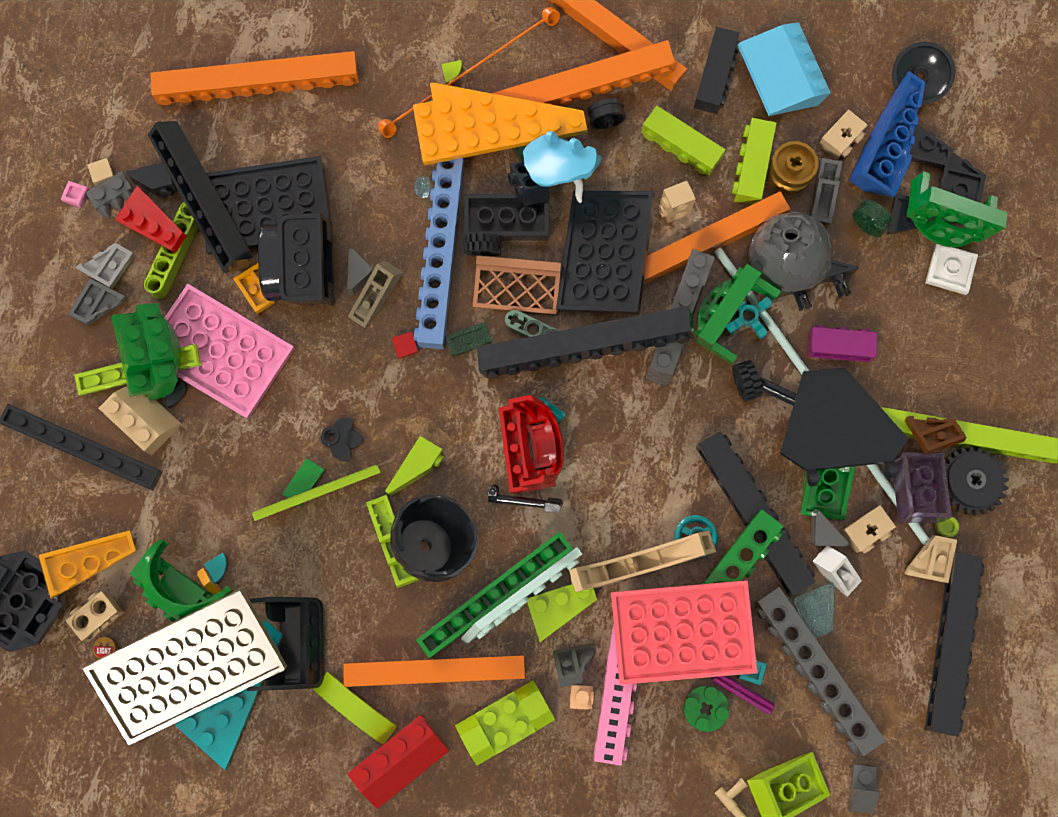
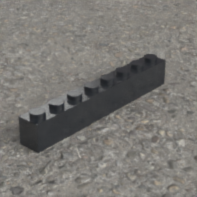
[148,121,253,273]
[696,431,816,597]
[924,552,984,737]

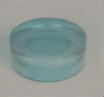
[414,176,431,198]

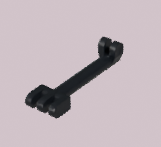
[488,484,563,513]

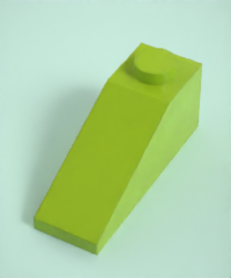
[385,436,444,496]

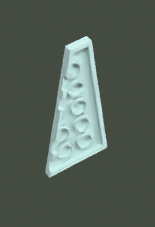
[461,547,582,645]

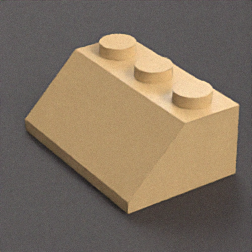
[99,386,182,455]

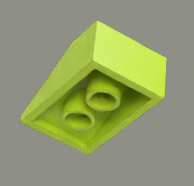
[747,752,830,817]

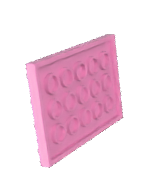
[164,284,295,420]

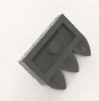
[85,171,134,218]

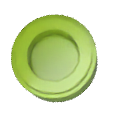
[935,515,959,538]

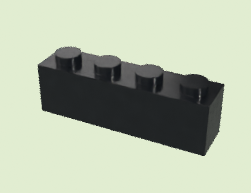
[694,26,741,114]

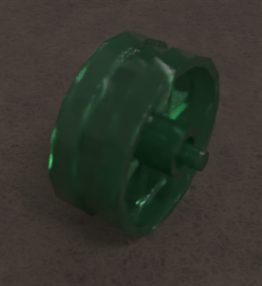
[852,199,893,238]

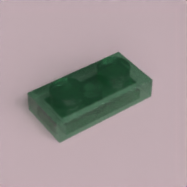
[445,322,492,357]

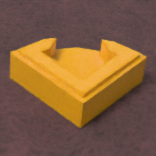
[197,568,221,596]

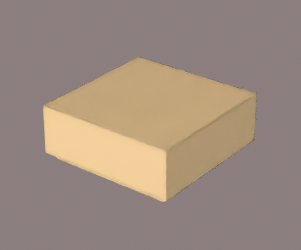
[87,158,114,185]

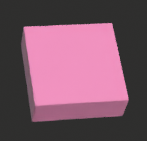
[61,181,90,208]

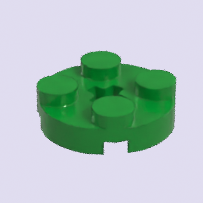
[683,686,729,732]

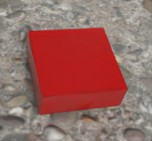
[392,332,418,359]

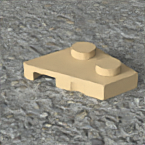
[904,535,957,583]

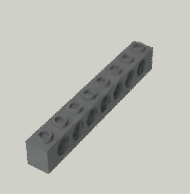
[754,587,886,756]

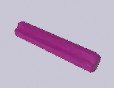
[712,676,775,714]

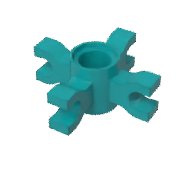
[725,296,772,340]

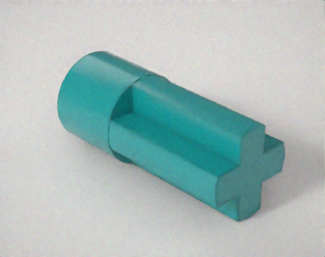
[540,396,566,424]

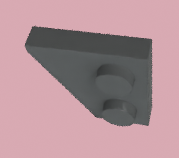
[68,278,127,326]
[553,643,596,687]

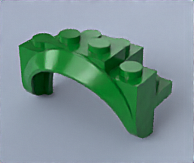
[111,303,180,400]
[129,539,233,622]

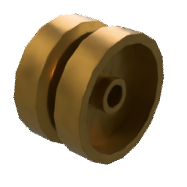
[767,141,819,195]

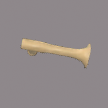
[714,778,748,817]

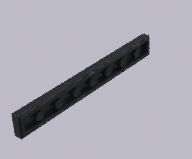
[0,404,163,491]

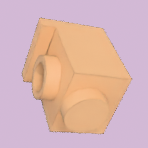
[569,685,594,709]

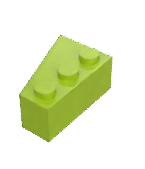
[527,584,597,642]

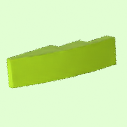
[366,495,418,588]

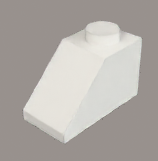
[813,546,862,597]

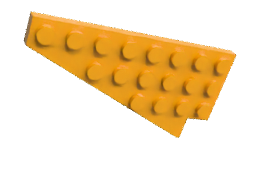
[413,83,588,165]

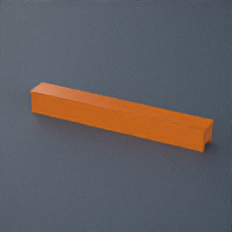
[549,0,687,92]
[643,191,790,286]
[344,656,525,687]

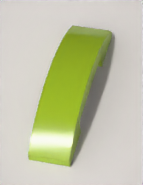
[314,671,398,745]

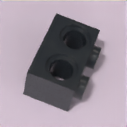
[508,161,549,206]

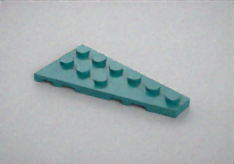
[175,620,283,770]

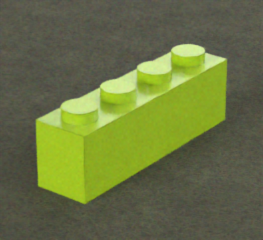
[641,106,726,176]
[732,118,776,205]

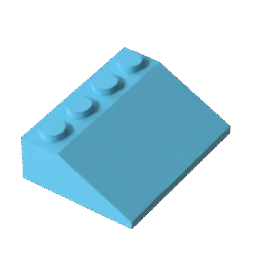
[738,22,831,116]

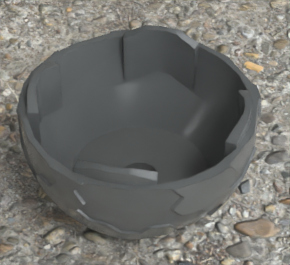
[749,212,833,292]

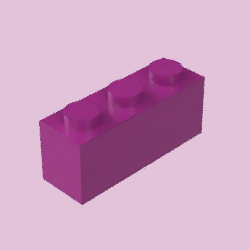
[807,325,877,362]

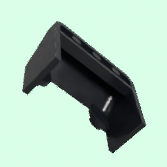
[247,597,324,691]

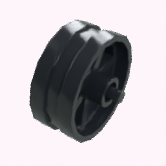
[587,98,626,129]

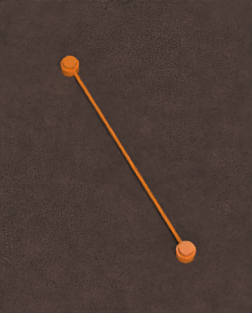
[378,7,560,138]

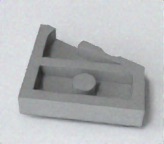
[76,243,135,289]

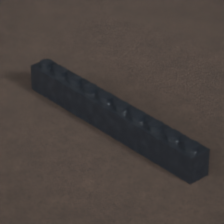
[477,306,695,379]

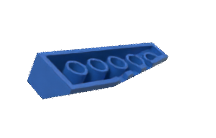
[849,71,926,197]

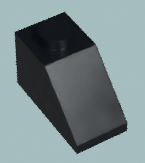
[126,162,178,197]

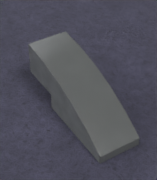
[811,158,843,223]

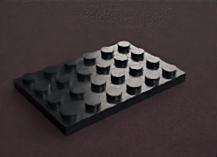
[205,156,330,255]
[556,191,655,315]

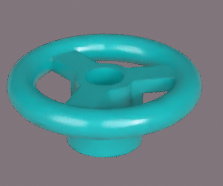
[674,515,718,559]

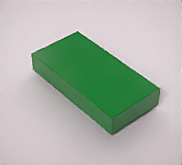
[282,458,325,506]

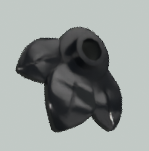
[321,418,364,461]

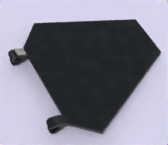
[780,367,909,487]

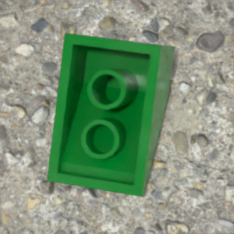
[800,466,855,520]

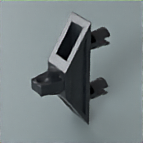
[777,260,859,311]

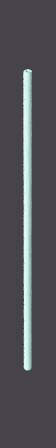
[714,247,930,545]

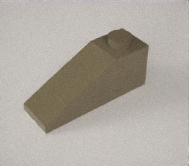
[348,261,404,328]

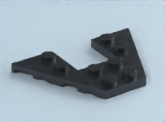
[886,124,986,235]

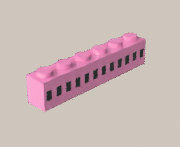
[593,624,637,765]

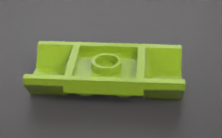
[455,680,555,766]

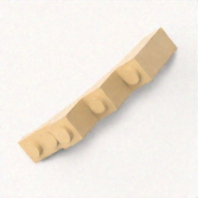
[569,531,716,592]

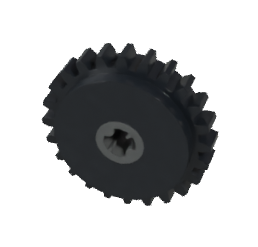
[937,446,1009,516]

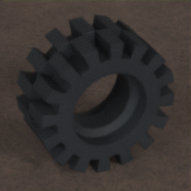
[463,233,501,257]
[732,360,763,402]

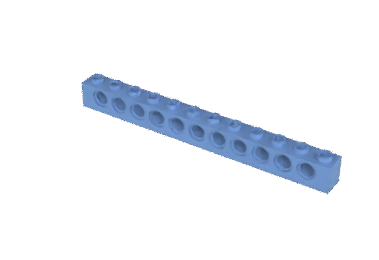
[414,158,465,350]

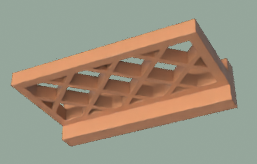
[473,256,561,315]

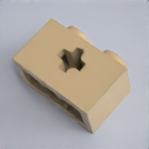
[818,109,867,161]
[840,505,896,554]

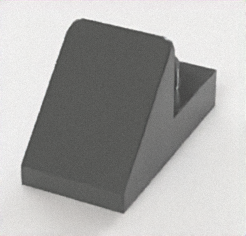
[849,764,880,814]

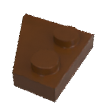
[905,416,967,455]

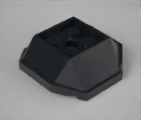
[0,551,66,652]

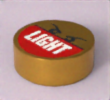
[93,637,118,659]

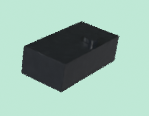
[464,194,549,241]

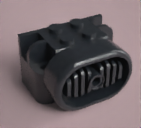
[258,213,334,306]

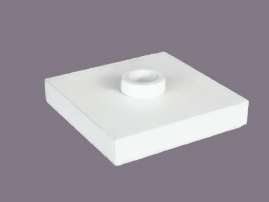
[925,244,978,295]

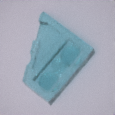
[793,582,834,639]

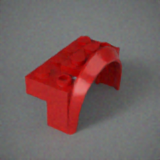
[498,395,564,494]

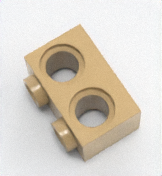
[658,181,696,223]
[65,591,124,642]

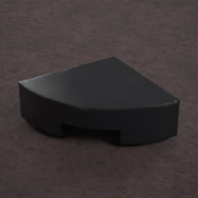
[165,382,187,408]

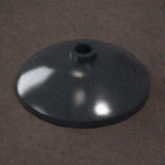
[892,42,955,105]

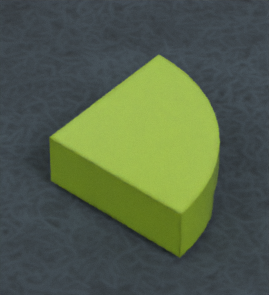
[441,60,462,84]

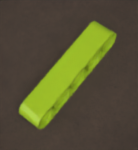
[144,202,199,299]

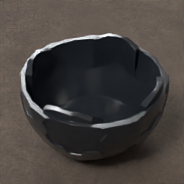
[390,494,479,582]

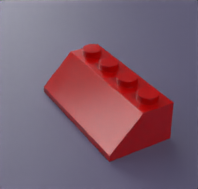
[347,714,450,809]

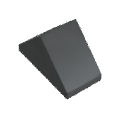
[347,249,374,295]
[810,509,850,547]

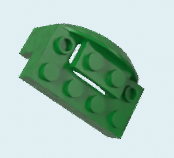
[907,172,1008,248]
[695,264,781,365]

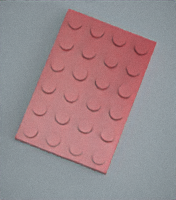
[611,580,757,685]

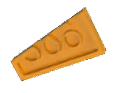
[39,530,136,599]

